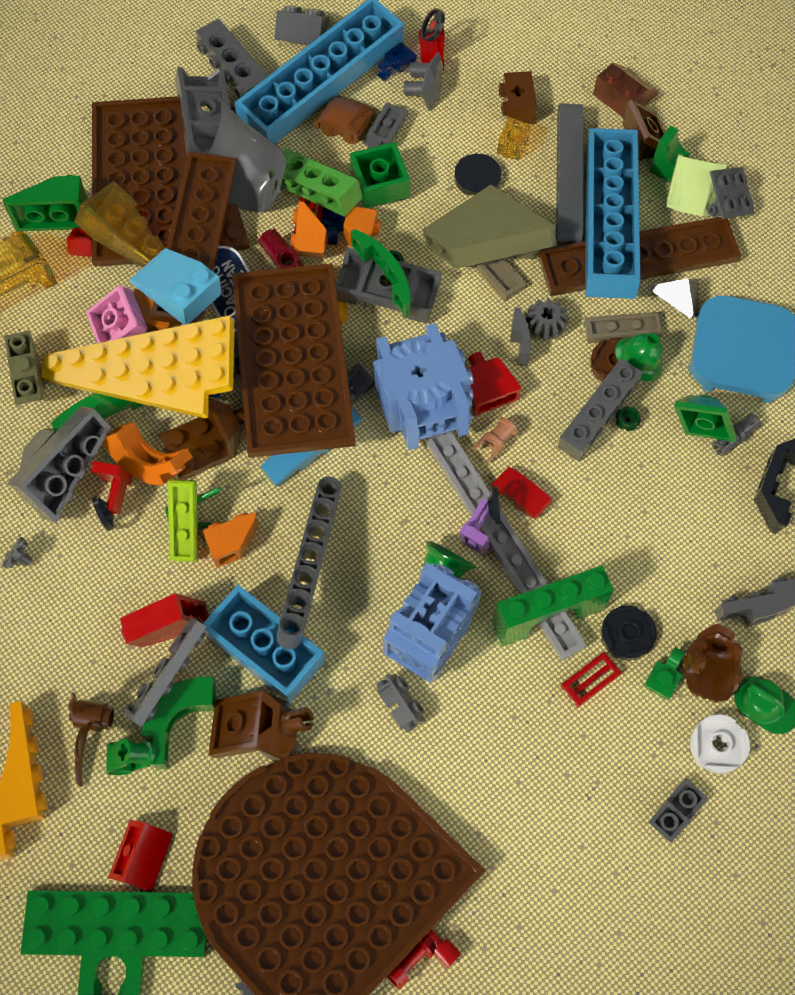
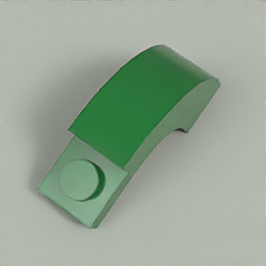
[141,677,216,770]

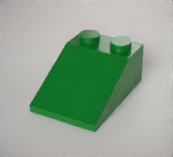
[3,175,91,232]

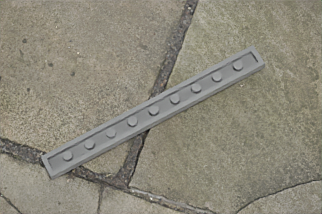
[424,431,587,661]

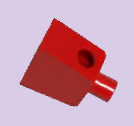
[467,352,521,416]

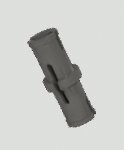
[712,413,761,456]

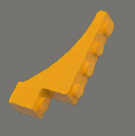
[0,701,47,861]

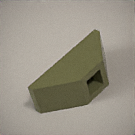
[4,330,45,405]

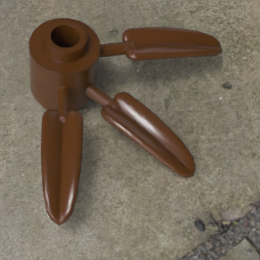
[68,692,115,787]

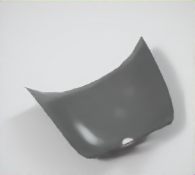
[208,95,286,212]

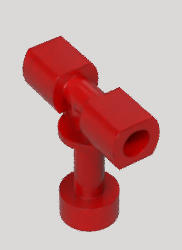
[387,929,461,990]

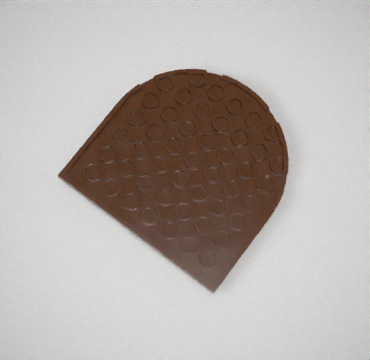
[192,753,486,995]

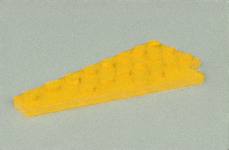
[41,315,234,418]

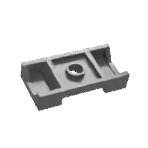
[175,67,231,156]
[335,247,442,324]

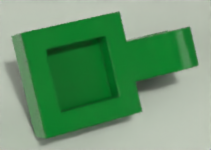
[643,647,685,701]

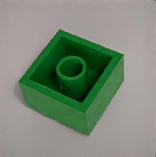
[349,142,410,208]

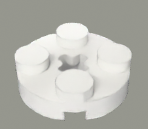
[690,714,750,774]

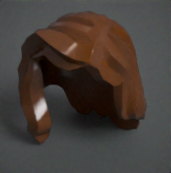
[684,624,743,703]

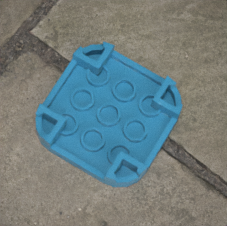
[689,296,795,403]

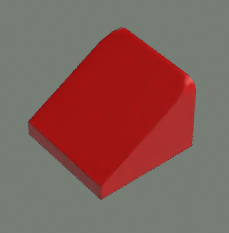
[67,227,92,257]

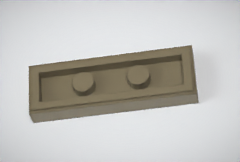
[584,312,663,344]

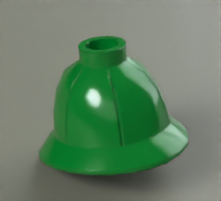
[615,333,663,381]
[424,541,476,579]

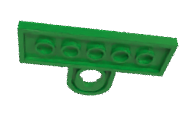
[20,891,207,995]

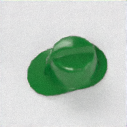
[734,677,795,734]

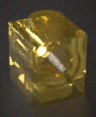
[497,117,531,161]

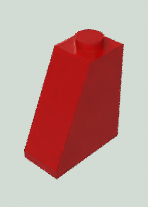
[120,593,209,648]

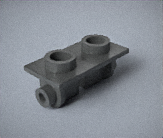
[376,674,427,733]

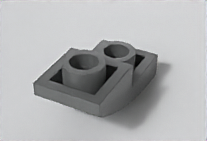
[648,778,708,843]

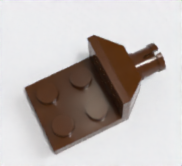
[159,397,245,480]
[209,690,314,760]

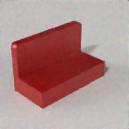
[108,820,172,892]

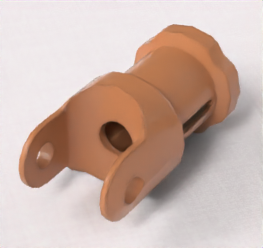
[473,417,518,463]

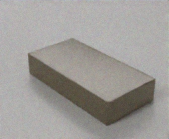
[475,258,526,302]

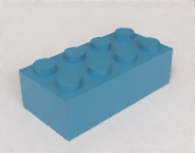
[203,585,326,703]

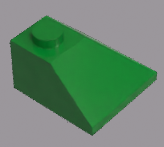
[674,395,737,442]

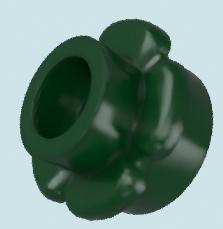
[615,407,641,432]

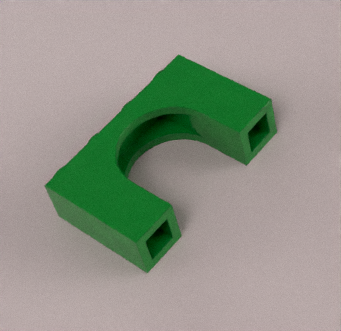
[492,565,614,647]

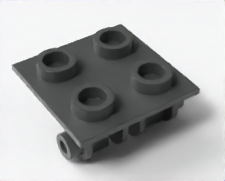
[707,167,755,219]

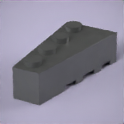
[7,406,111,523]

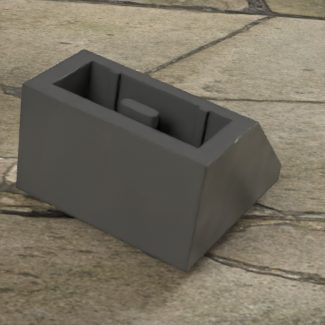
[274,5,330,44]

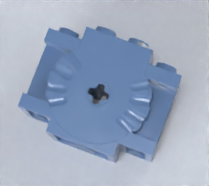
[373,323,474,450]
[383,563,482,683]

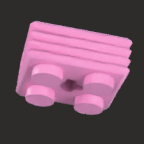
[86,285,147,343]

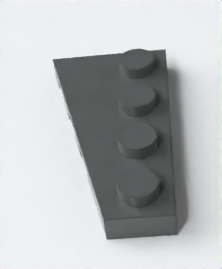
[122,618,207,727]

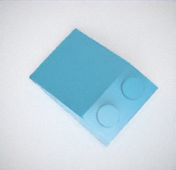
[129,248,222,325]

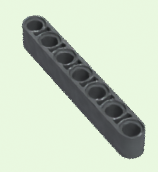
[556,103,583,244]
[277,476,341,649]

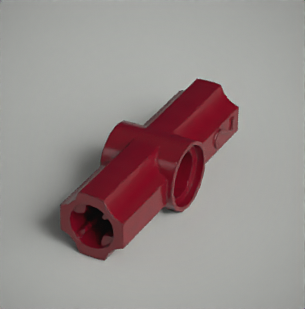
[258,228,305,269]

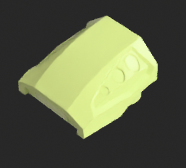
[666,154,727,216]

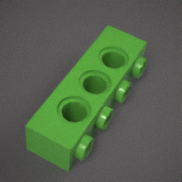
[269,148,363,217]

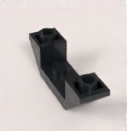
[754,439,795,534]

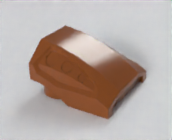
[314,96,376,144]

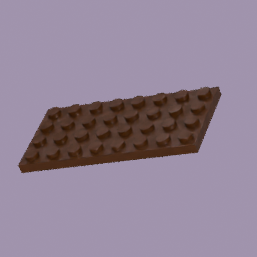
[92,96,187,267]
[232,263,356,458]

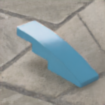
[260,407,363,487]

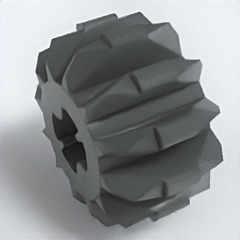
[525,297,569,342]

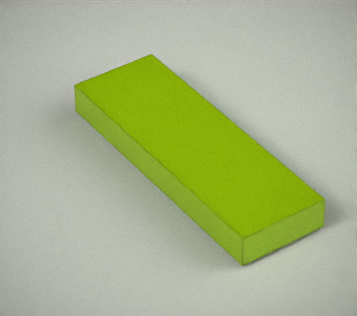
[168,479,198,562]

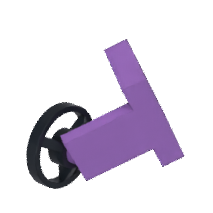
[459,486,501,556]

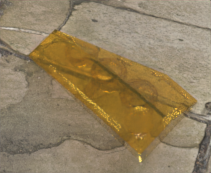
[74,181,165,268]

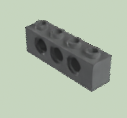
[196,18,269,99]
[558,358,643,462]

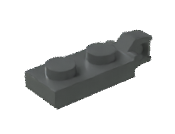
[366,102,408,149]

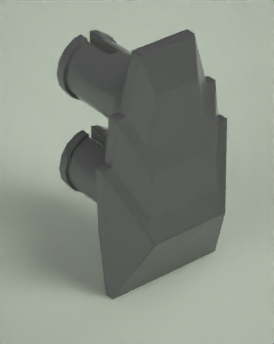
[403,52,443,111]

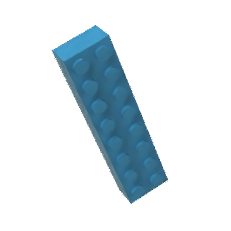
[235,0,404,144]
[585,128,640,299]

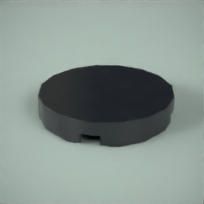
[454,153,502,195]
[600,605,657,661]

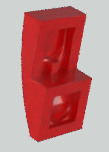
[492,466,552,520]

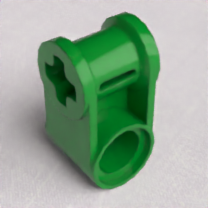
[106,739,156,775]

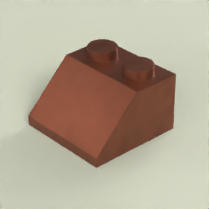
[593,63,658,118]

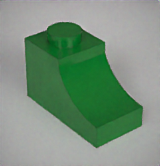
[649,125,690,183]

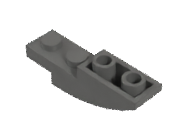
[715,577,795,627]

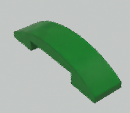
[350,229,411,318]
[51,393,145,432]

